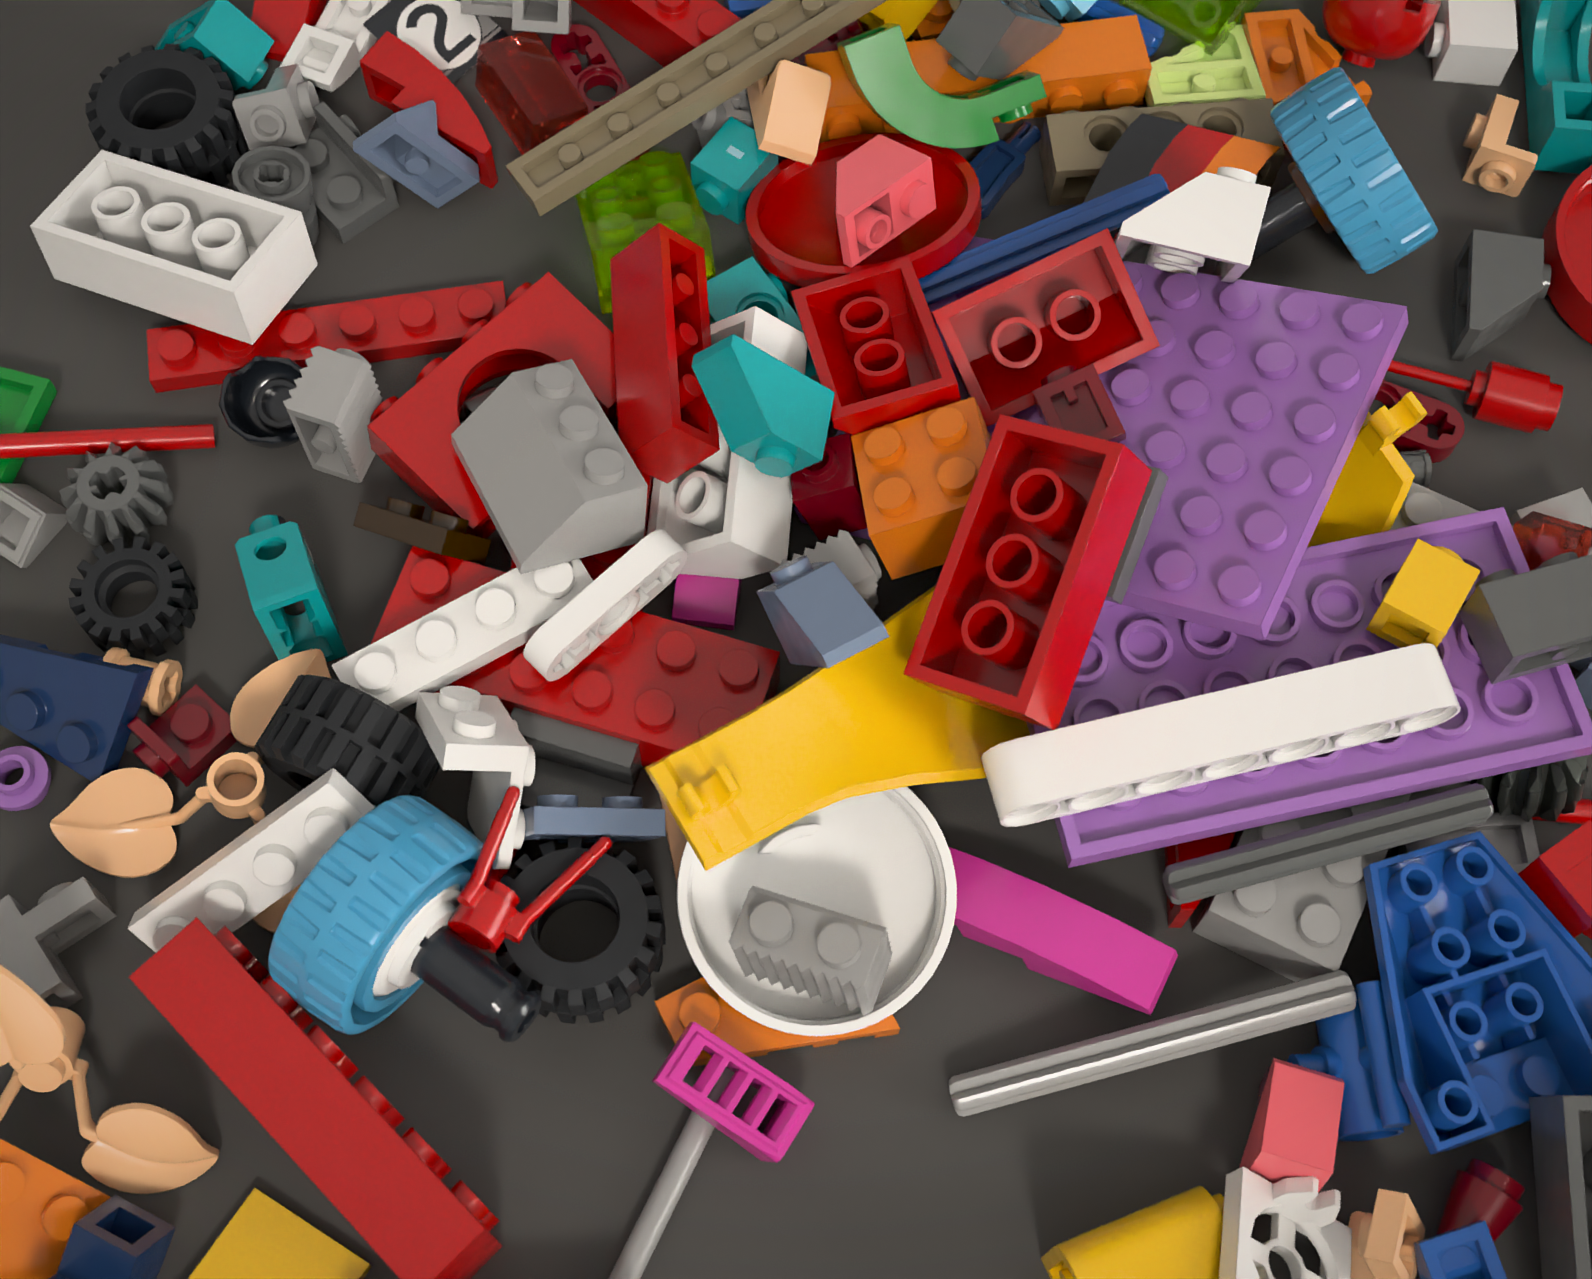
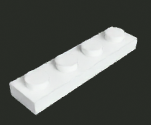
[332,559,593,711]
[127,768,375,953]

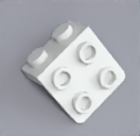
[415,686,535,869]

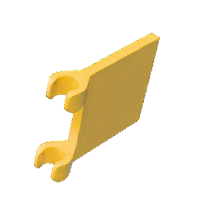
[188,1188,372,1279]

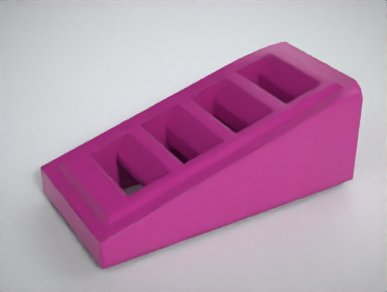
[652,1022,815,1163]

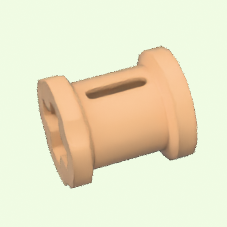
[103,647,183,716]

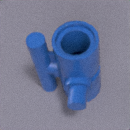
[1287,981,1412,1142]

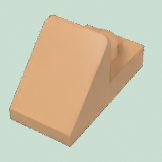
[746,60,831,165]

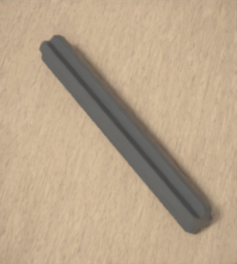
[1162,783,1494,905]

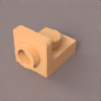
[1348,1189,1426,1279]

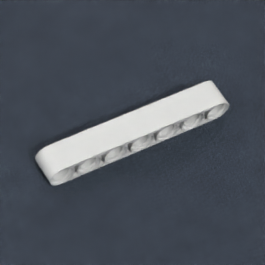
[981,643,1461,827]

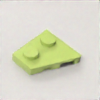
[1144,25,1266,107]

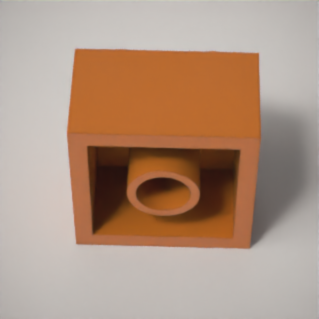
[851,397,991,580]

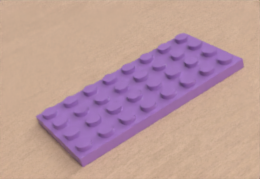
[1027,507,1592,868]

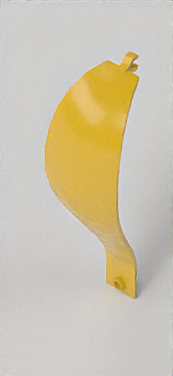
[645,391,1427,871]

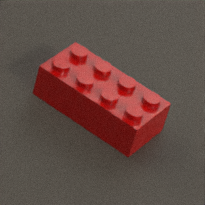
[903,414,1152,730]

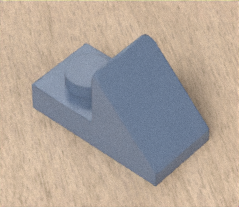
[353,100,480,209]

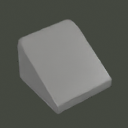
[0,483,67,568]

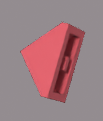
[1239,1058,1344,1193]

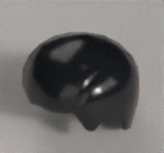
[219,356,303,449]

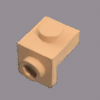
[1462,94,1538,197]

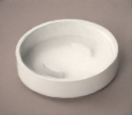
[676,787,957,1036]

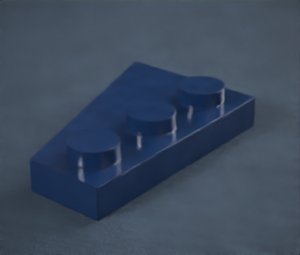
[0,634,154,782]

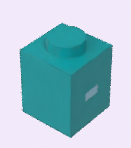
[690,116,778,225]

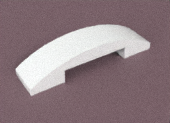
[279,0,391,92]

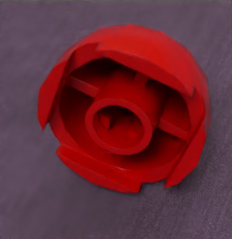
[1322,0,1441,68]

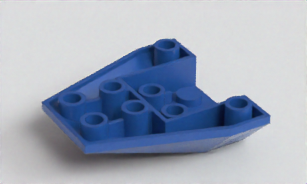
[1363,831,1592,1155]

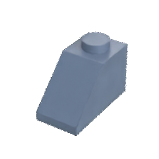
[756,555,889,668]

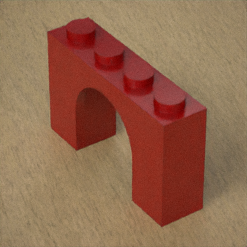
[367,272,618,538]

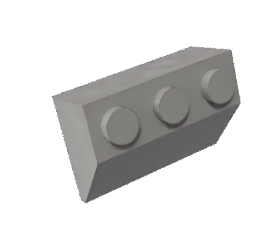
[451,359,648,574]

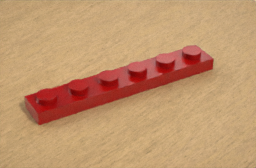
[146,281,507,393]

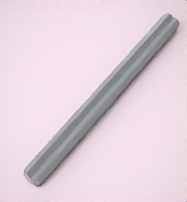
[949,970,1357,1117]

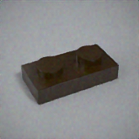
[353,497,491,564]

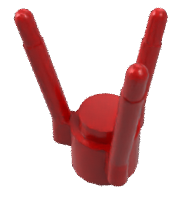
[448,786,612,954]

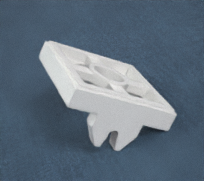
[1219,1167,1352,1279]

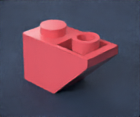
[836,134,936,268]

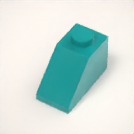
[155,0,274,90]
[691,334,835,478]

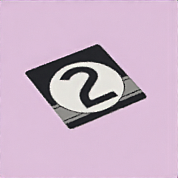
[364,0,508,83]

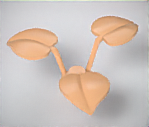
[50,649,332,934]
[0,964,220,1194]

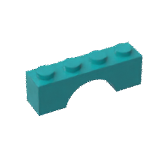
[1520,0,1592,174]

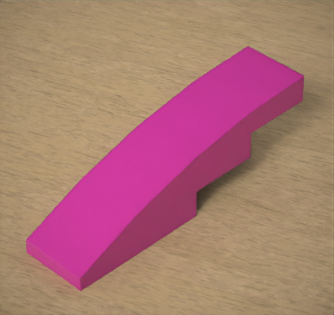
[948,846,1178,1015]

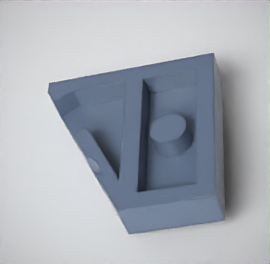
[523,794,665,844]

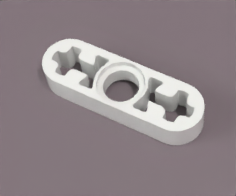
[523,529,688,681]

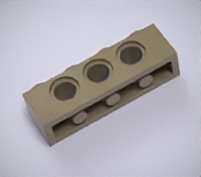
[1039,98,1285,206]

